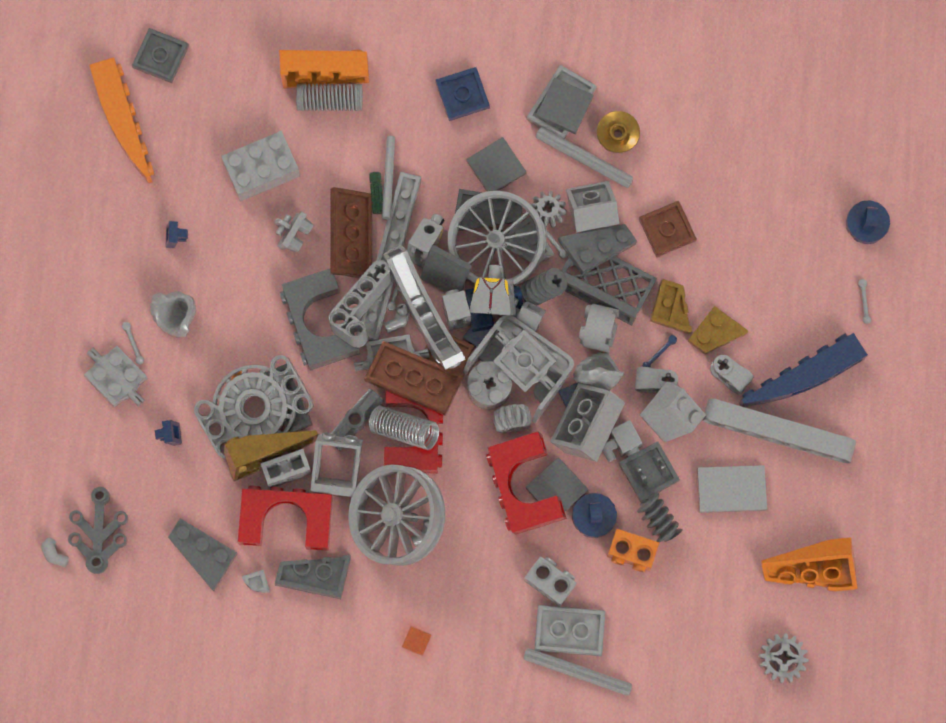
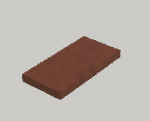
[330,187,372,278]
[364,341,464,416]

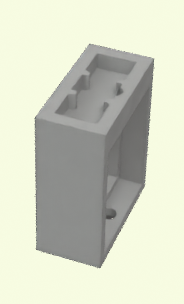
[310,432,363,497]

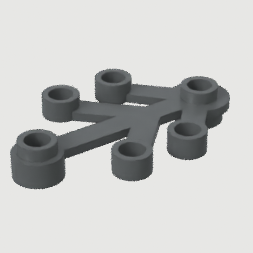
[68,487,129,574]

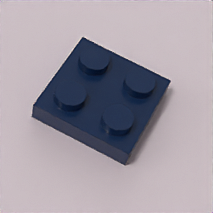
[435,67,490,121]

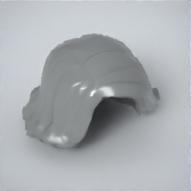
[150,291,196,338]
[573,352,624,390]

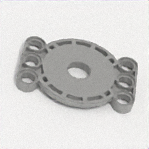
[194,355,314,458]

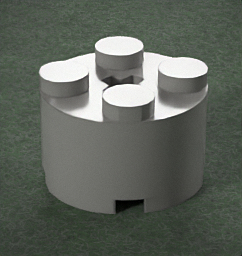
[579,304,619,353]
[467,361,512,410]

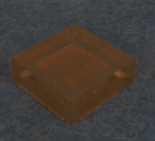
[402,626,432,656]

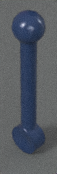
[642,335,677,368]

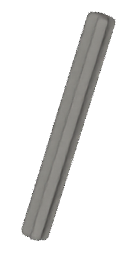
[536,127,633,188]
[524,648,632,696]

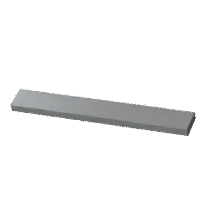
[356,172,421,341]

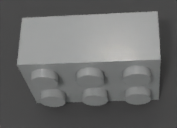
[221,131,300,202]
[550,383,625,462]

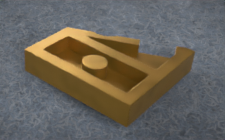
[650,279,692,334]
[688,306,748,355]

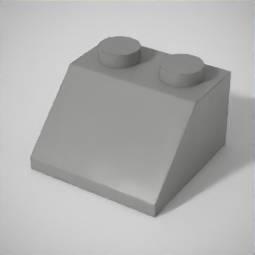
[566,181,619,232]
[640,381,706,442]

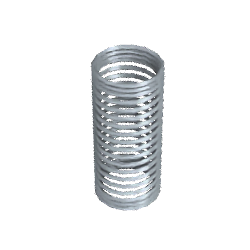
[296,83,363,111]
[369,405,439,450]

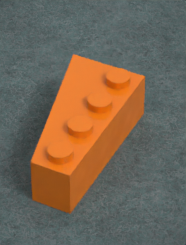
[279,49,369,89]

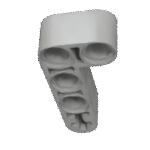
[329,260,392,348]

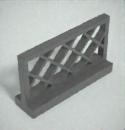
[561,257,657,326]

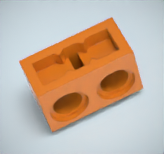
[607,529,659,573]

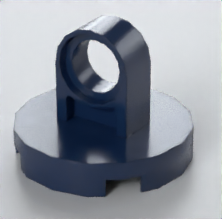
[846,200,890,244]
[572,493,617,538]

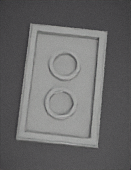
[527,65,597,139]
[697,465,767,513]
[534,605,605,656]

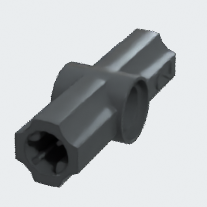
[331,388,384,451]

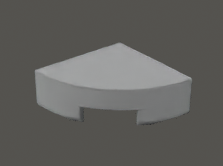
[242,570,270,593]

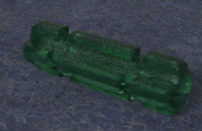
[369,172,383,214]

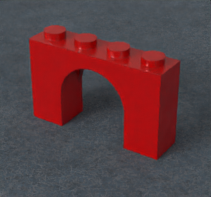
[384,391,443,474]
[486,431,567,535]
[238,485,333,551]

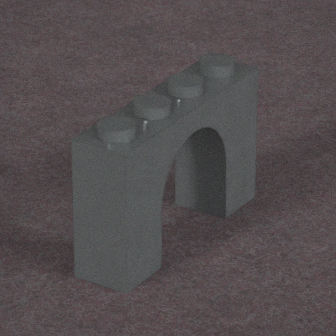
[279,269,360,371]

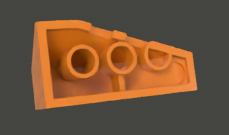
[761,537,858,591]

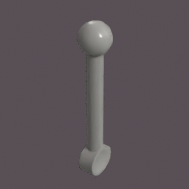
[543,223,568,258]
[858,279,871,324]
[387,286,398,311]
[122,322,144,364]

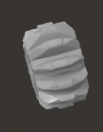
[530,191,566,228]
[493,404,531,434]

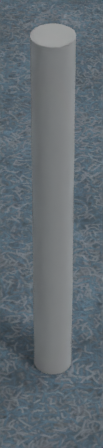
[382,136,395,220]

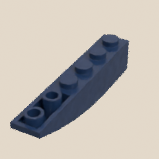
[739,333,868,407]

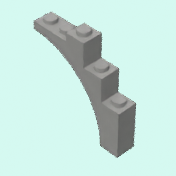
[382,245,465,369]

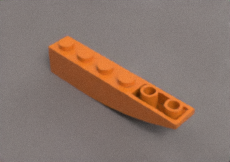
[89,57,155,183]

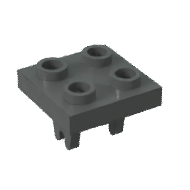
[619,441,680,502]

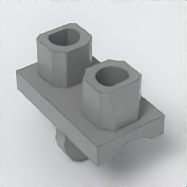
[274,211,314,252]

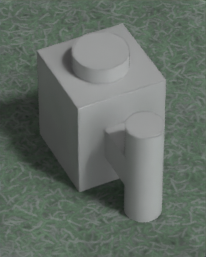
[502,298,546,332]
[602,420,643,462]

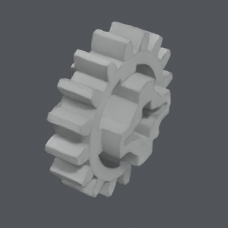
[758,633,809,683]

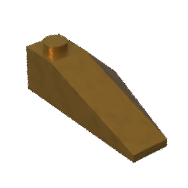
[224,430,318,482]

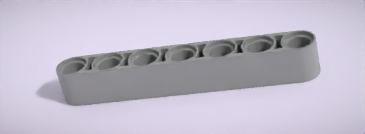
[703,399,856,463]

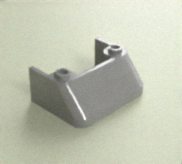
[463,315,574,423]

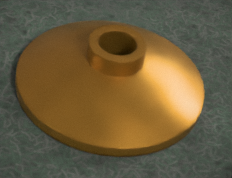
[597,111,640,153]

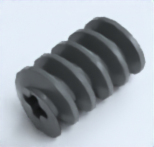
[521,268,567,306]
[637,492,683,542]

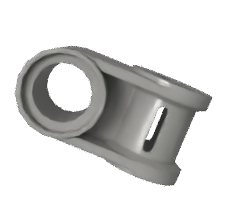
[710,355,754,395]
[635,367,678,393]

